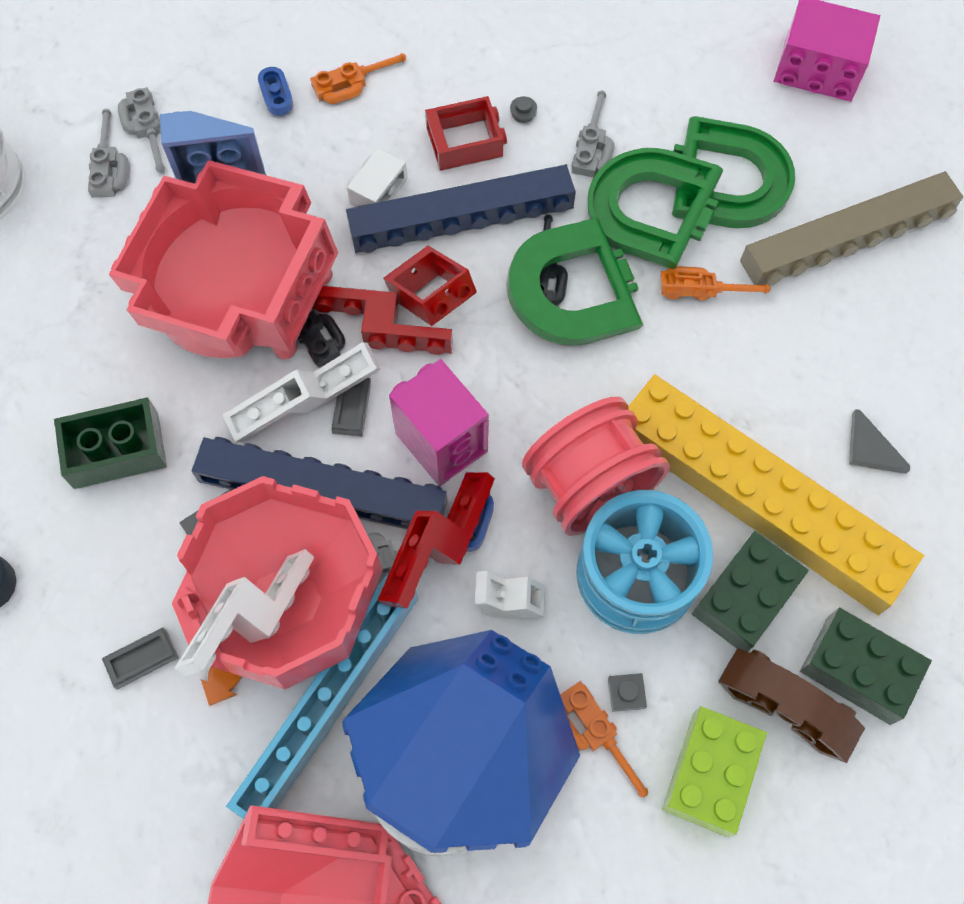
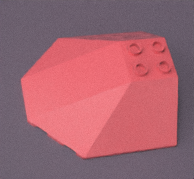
[208,806,441,904]

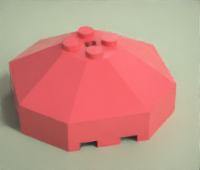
[172,476,383,690]

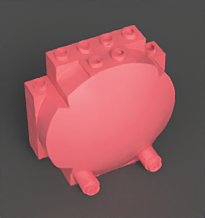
[109,160,339,359]

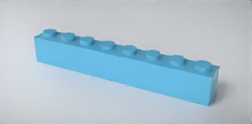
[226,572,418,819]

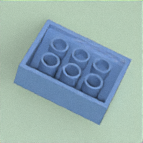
[160,111,267,184]

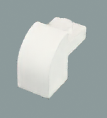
[474,570,545,619]

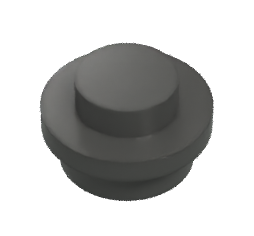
[510,96,537,123]

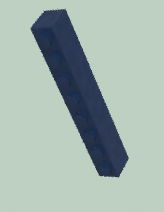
[346,164,576,253]
[191,437,448,530]

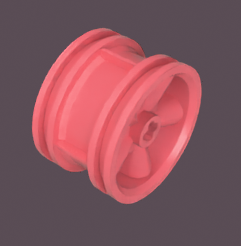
[522,397,670,536]

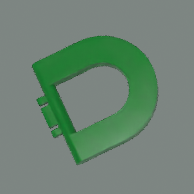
[672,116,795,228]
[587,148,723,269]
[506,218,643,345]

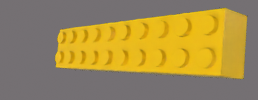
[629,374,925,616]

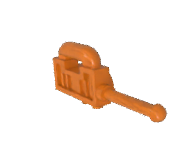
[310,53,406,104]
[660,266,771,301]
[560,681,648,797]

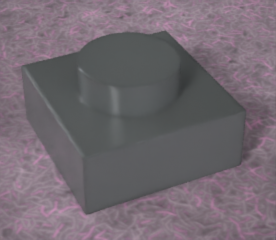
[608,673,647,712]

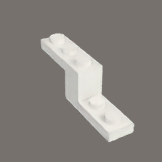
[223,342,381,442]
[175,549,314,677]

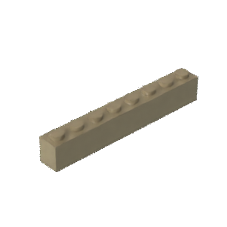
[740,171,964,286]

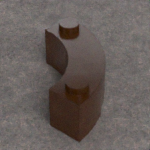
[718,648,865,763]

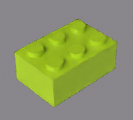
[662,706,767,837]

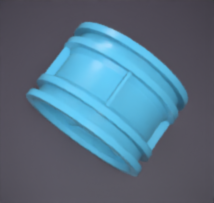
[576,490,713,634]

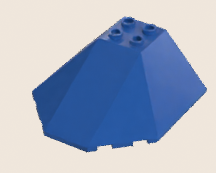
[342,630,580,853]

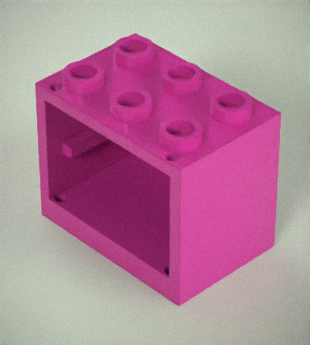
[773,0,881,102]
[389,359,489,486]

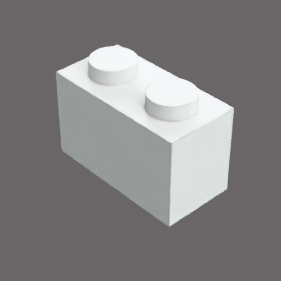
[347,148,408,207]

